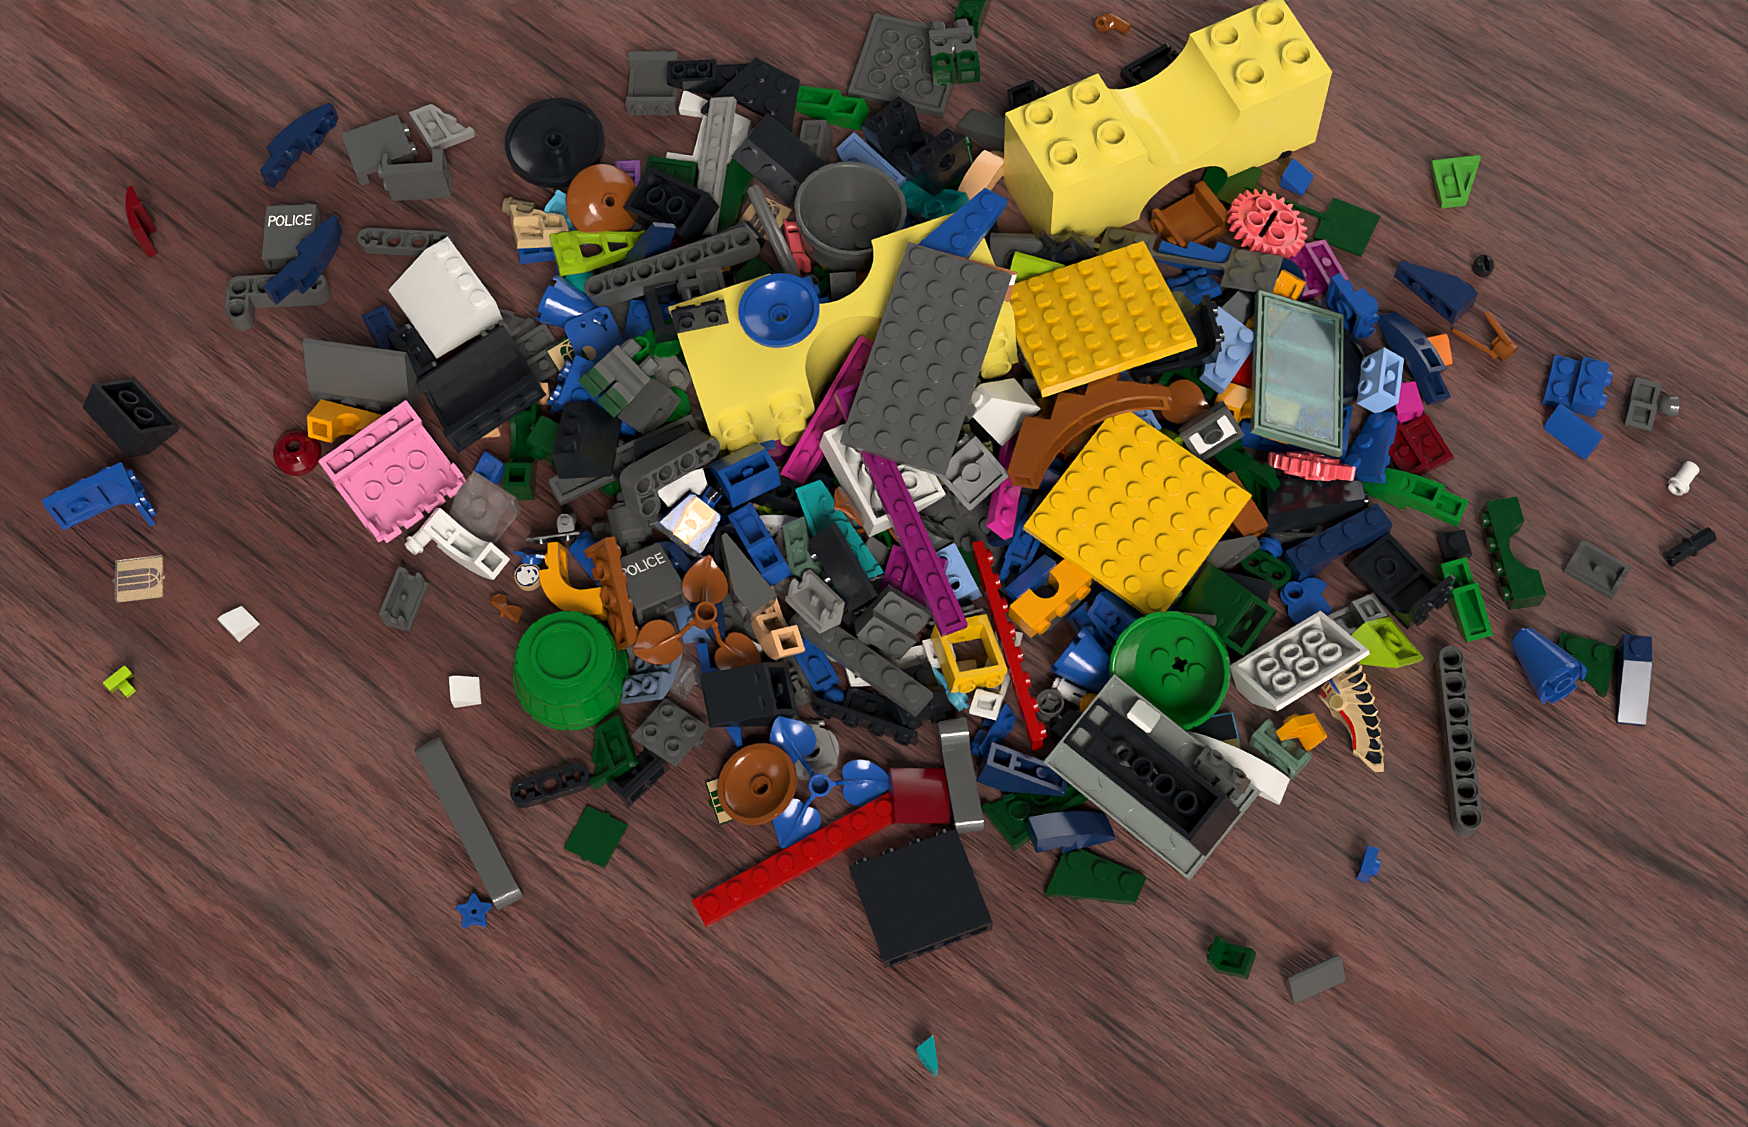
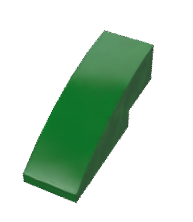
[795,86,870,131]
[1435,557,1493,643]

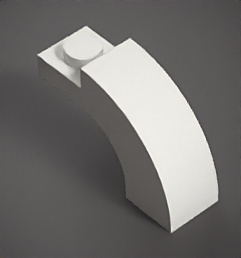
[420,508,510,580]

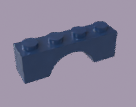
[1283,503,1393,582]

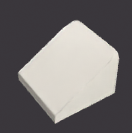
[218,606,260,642]
[449,676,482,708]
[1126,699,1160,733]

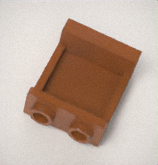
[1150,181,1231,249]

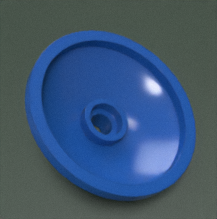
[738,273,820,348]

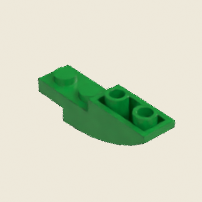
[1362,468,1469,527]

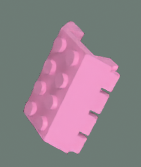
[318,400,466,543]

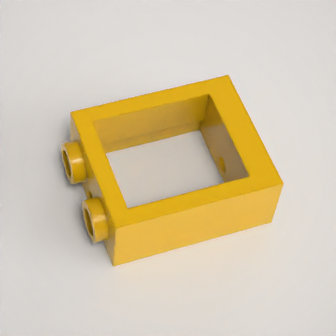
[930,614,1007,694]

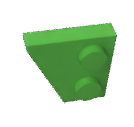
[1430,155,1481,209]

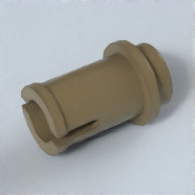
[502,196,535,216]

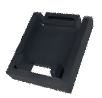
[1120,43,1179,88]

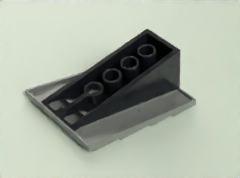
[1044,674,1261,881]

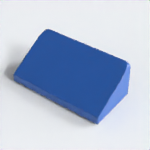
[1544,404,1603,459]
[1005,554,1057,603]
[1066,602,1117,655]

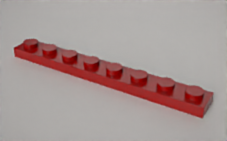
[972,540,1047,751]
[692,792,892,927]

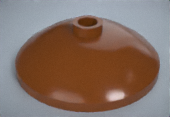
[566,164,636,233]
[717,743,797,825]

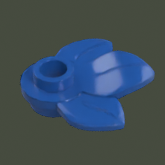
[1280,578,1332,625]

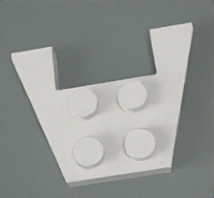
[666,91,751,170]

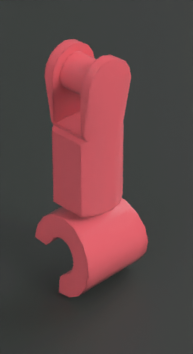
[783,220,811,273]

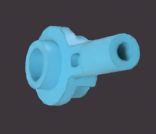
[932,668,970,712]

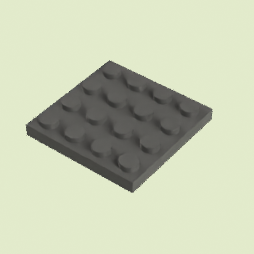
[848,13,957,119]

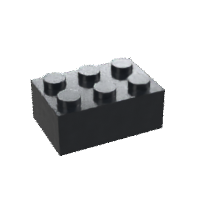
[623,166,720,245]

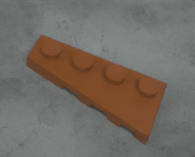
[584,536,639,650]

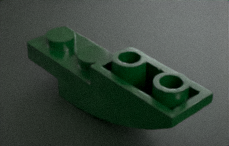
[1213,438,1281,492]

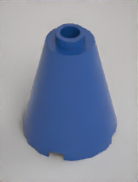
[535,274,608,331]
[1049,626,1111,694]
[1511,628,1587,704]

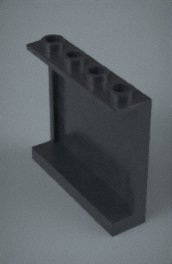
[415,324,547,453]
[849,829,993,969]

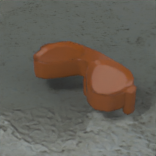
[490,594,523,624]

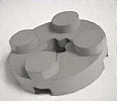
[794,724,840,780]

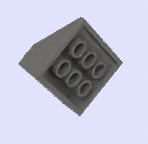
[302,338,422,414]

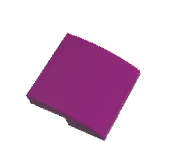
[1283,239,1349,302]
[878,545,949,608]

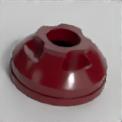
[273,430,322,476]

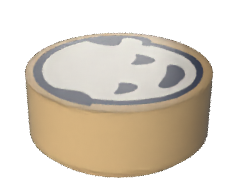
[514,563,541,591]

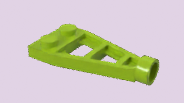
[549,229,647,276]

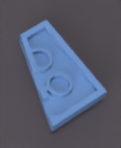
[836,132,906,188]
[1199,306,1254,395]

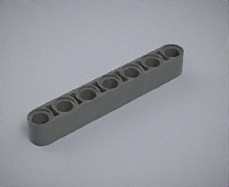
[584,227,760,307]
[1434,646,1483,838]
[414,736,524,911]

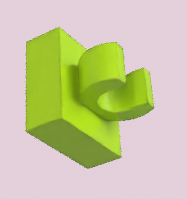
[103,665,136,698]

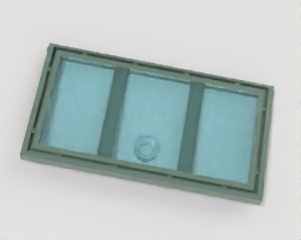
[1250,290,1344,457]

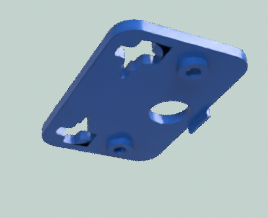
[564,306,624,363]

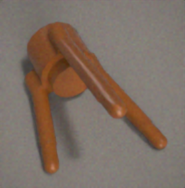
[1452,310,1519,361]

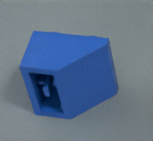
[708,442,781,508]

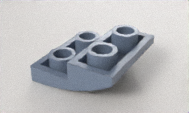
[621,651,683,704]

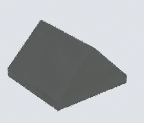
[1177,400,1245,461]

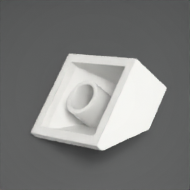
[970,378,1040,446]

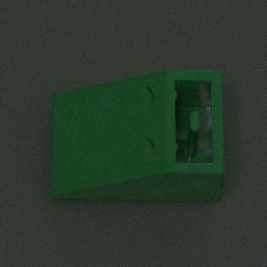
[1178,563,1277,656]

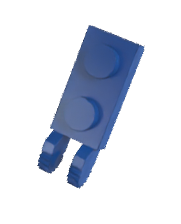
[999,512,1041,582]

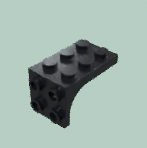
[1130,294,1225,379]
[1347,532,1456,630]

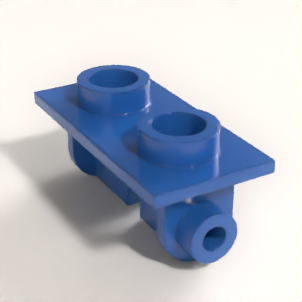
[970,704,1017,756]

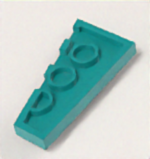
[795,480,884,592]

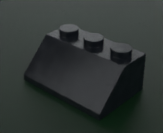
[731,112,825,206]
[82,378,180,458]
[552,401,622,479]
[807,523,879,613]

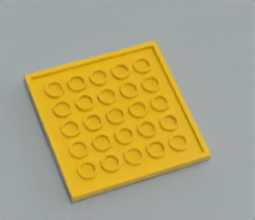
[1010,241,1197,398]
[1023,412,1252,615]

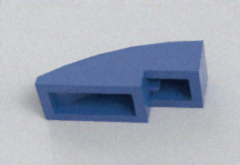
[728,503,792,587]

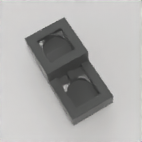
[1624,377,1662,432]
[1327,593,1388,635]

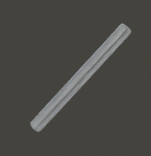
[747,184,802,278]

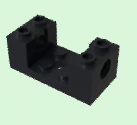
[862,96,971,197]

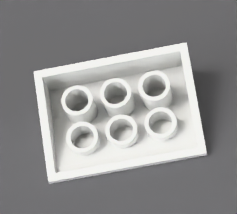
[389,237,503,359]
[819,423,946,537]
[1230,611,1370,711]

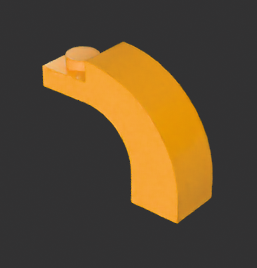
[538,542,610,621]

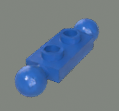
[793,636,845,706]

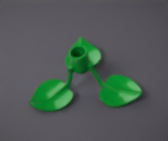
[595,318,690,423]

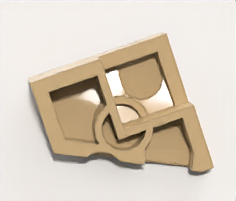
[509,204,569,249]

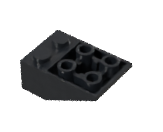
[699,662,798,728]

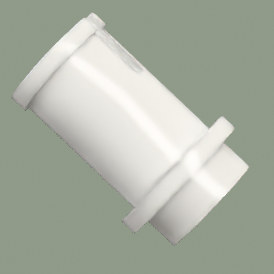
[1668,461,1700,496]
[404,529,432,555]
[1051,677,1087,707]

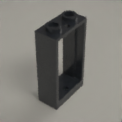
[644,269,743,344]

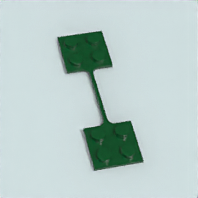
[1202,166,1381,257]

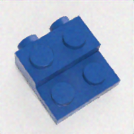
[1325,273,1380,340]
[1542,355,1613,418]

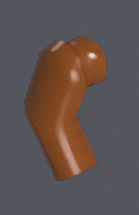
[1094,13,1132,35]

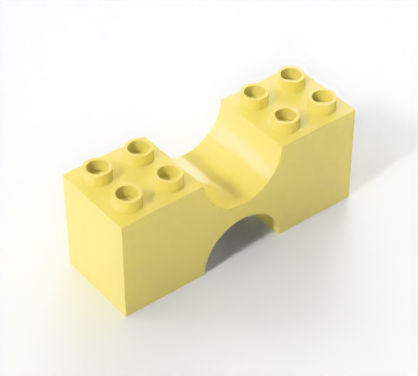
[1003,0,1332,239]
[668,213,1018,459]

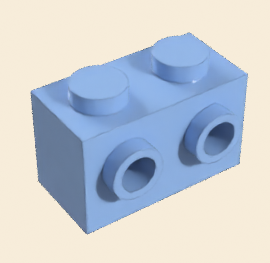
[1357,348,1404,413]
[936,543,982,606]

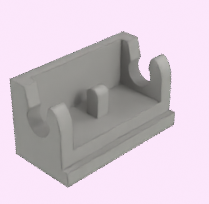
[785,569,845,634]

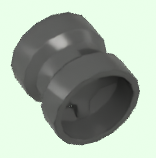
[1036,689,1064,724]

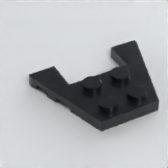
[700,58,800,133]

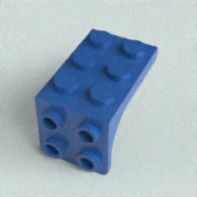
[547,355,637,438]
[42,462,157,530]

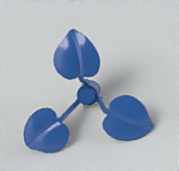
[770,716,889,848]

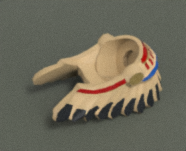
[1317,661,1384,772]

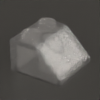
[449,471,521,545]

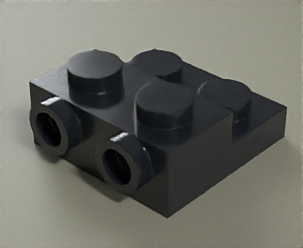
[883,661,952,730]

